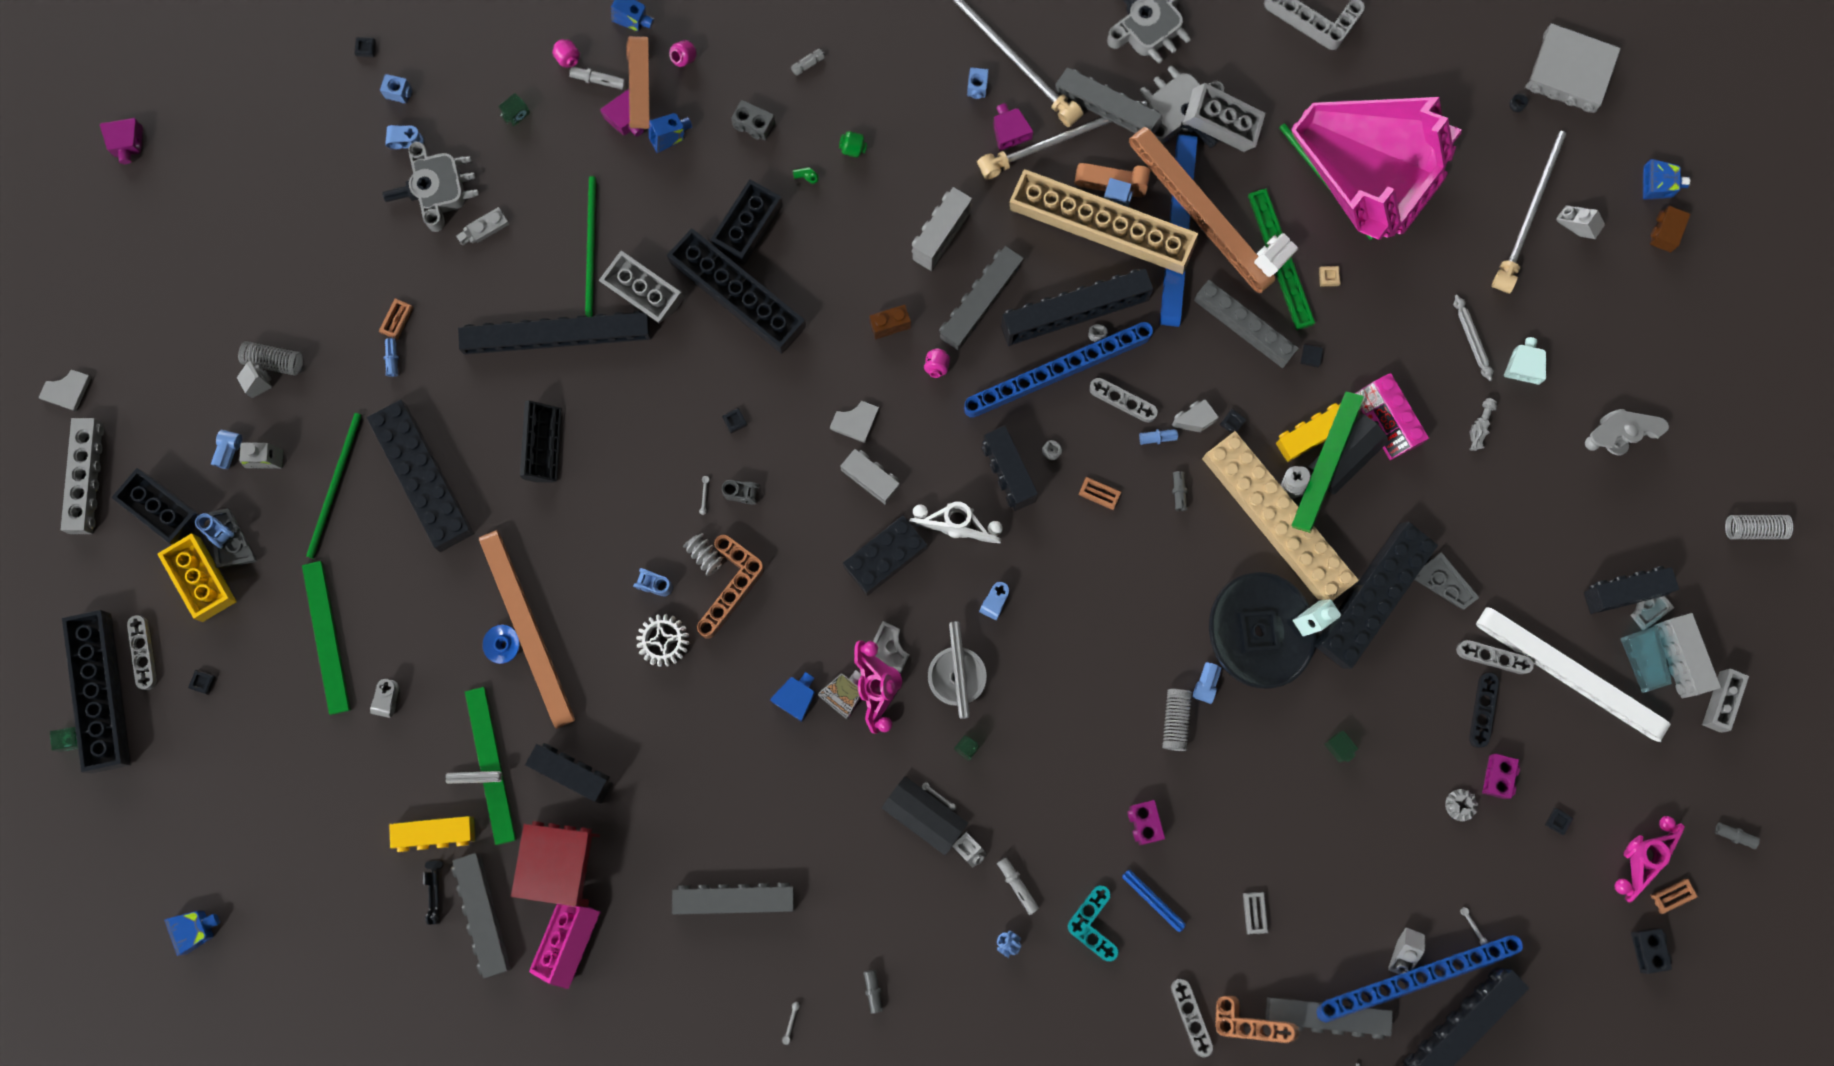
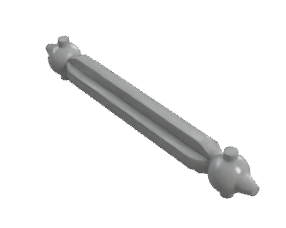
[1453,295,1493,381]

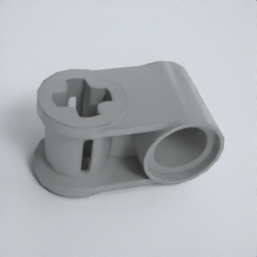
[370,679,399,718]

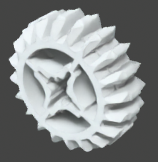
[636,614,689,667]

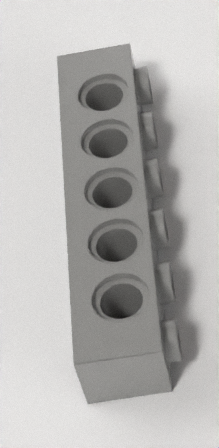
[61,418,104,534]

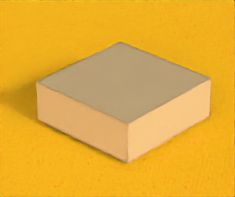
[1319,266,1340,287]

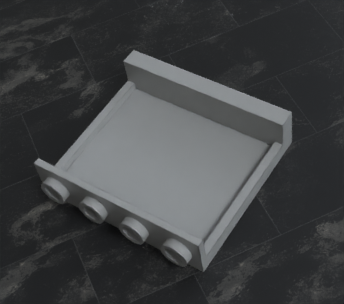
[1525,24,1620,113]

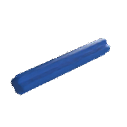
[1122,870,1186,932]

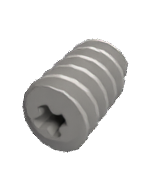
[1281,466,1310,499]
[683,533,723,576]

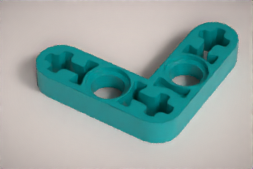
[1067,886,1118,961]

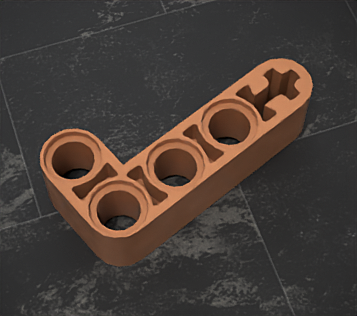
[1074,163,1150,197]
[1216,996,1299,1043]

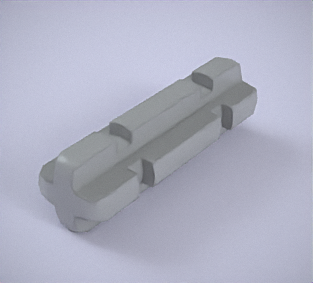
[791,49,824,75]

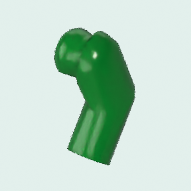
[793,167,819,184]

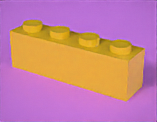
[1276,403,1340,462]
[389,816,475,852]

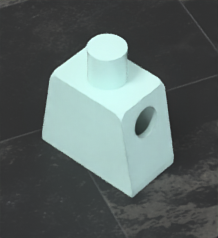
[1504,337,1546,385]
[1293,599,1341,636]

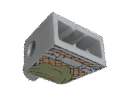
[818,670,861,720]

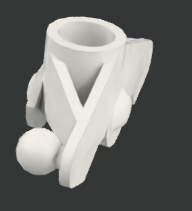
[909,502,1003,543]

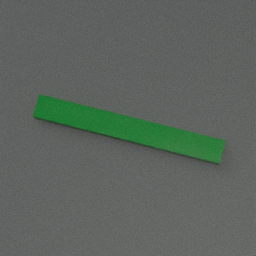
[1248,189,1315,330]
[1291,391,1365,533]
[302,561,351,715]
[465,687,516,845]

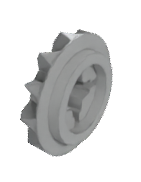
[1445,789,1478,821]

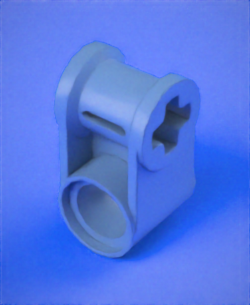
[386,125,424,149]
[195,513,235,549]
[633,568,673,596]
[979,582,1009,620]

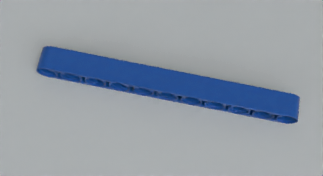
[1160,134,1197,327]
[964,322,1153,418]
[1316,935,1523,1022]

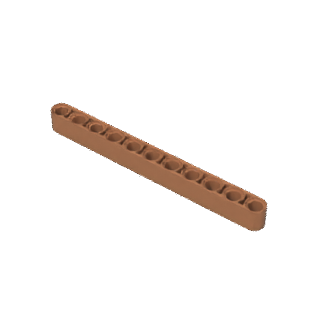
[1129,127,1275,293]
[479,530,575,729]

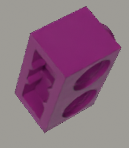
[1482,754,1520,799]
[1127,800,1165,845]

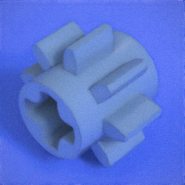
[997,930,1021,958]

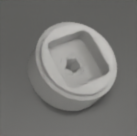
[1088,324,1108,342]
[1042,440,1062,460]

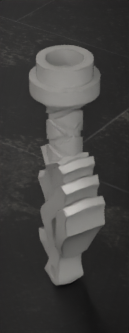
[1469,398,1497,451]

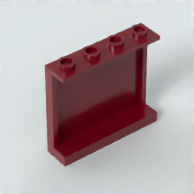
[511,821,600,908]

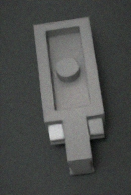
[456,207,509,246]

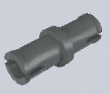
[1172,471,1188,511]
[1715,822,1760,849]
[863,970,883,1013]

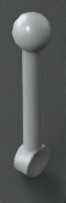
[699,476,710,515]
[922,783,956,811]
[1460,908,1488,945]
[782,1002,800,1045]

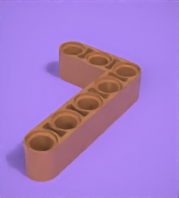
[627,36,649,129]
[697,535,764,639]

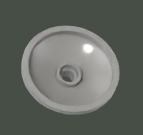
[928,647,987,706]

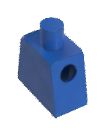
[770,672,815,722]

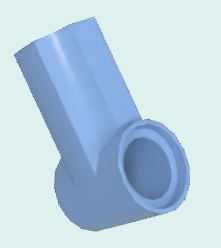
[211,429,242,470]
[1192,662,1221,704]

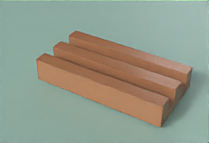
[379,299,414,340]
[1078,477,1121,510]
[1651,879,1698,914]

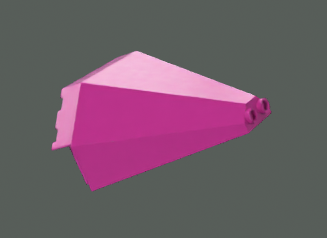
[1292,97,1462,240]

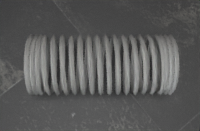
[238,341,303,376]
[1725,515,1793,539]
[1162,689,1192,751]

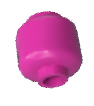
[553,39,580,67]
[669,40,696,67]
[924,348,950,378]

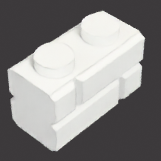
[1254,233,1298,277]

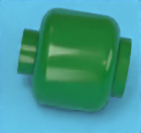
[839,131,867,158]

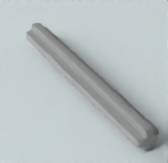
[949,622,970,719]

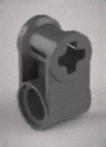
[722,480,760,505]

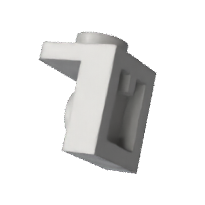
[953,832,986,868]

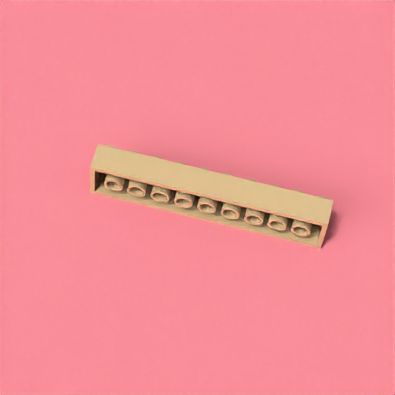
[1010,169,1198,274]
[1202,431,1359,601]

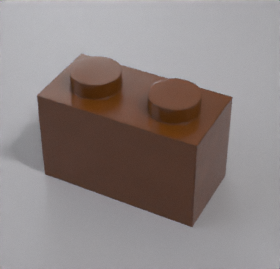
[1650,206,1690,253]
[869,304,911,339]

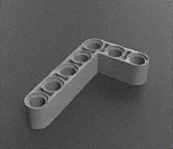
[1264,0,1364,50]

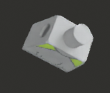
[239,443,283,469]

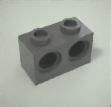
[731,100,775,140]

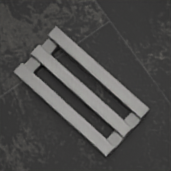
[1243,892,1268,934]

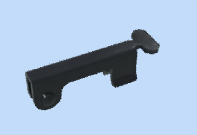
[423,860,443,925]

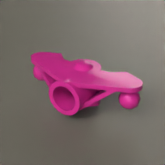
[854,641,902,734]
[1615,816,1685,902]

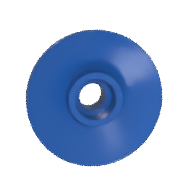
[483,625,520,664]

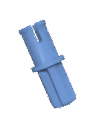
[383,338,399,377]
[1139,429,1178,445]

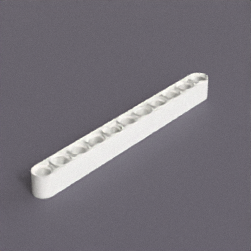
[1476,607,1671,742]

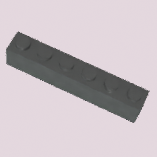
[1056,67,1162,135]
[939,246,1024,351]
[1194,280,1299,368]
[451,853,511,978]
[672,883,794,914]
[1266,997,1392,1039]

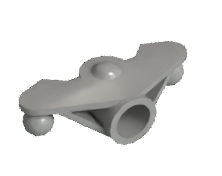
[1585,409,1669,455]

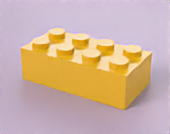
[158,533,237,622]

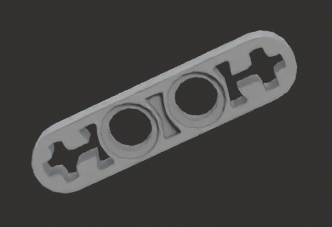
[1089,378,1158,423]
[127,615,157,690]
[1456,640,1534,674]
[1171,979,1213,1057]

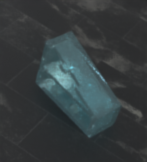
[1620,626,1672,693]

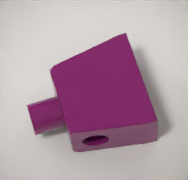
[600,90,644,137]
[993,103,1033,151]
[100,118,143,164]

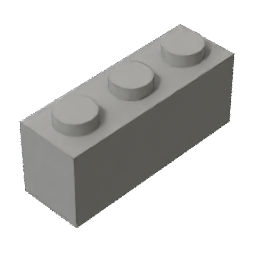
[840,449,900,505]
[1702,669,1749,733]

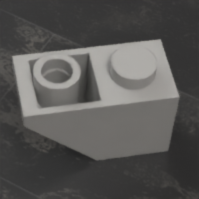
[1556,205,1605,239]
[237,361,272,398]
[1172,399,1219,432]
[1389,928,1425,975]

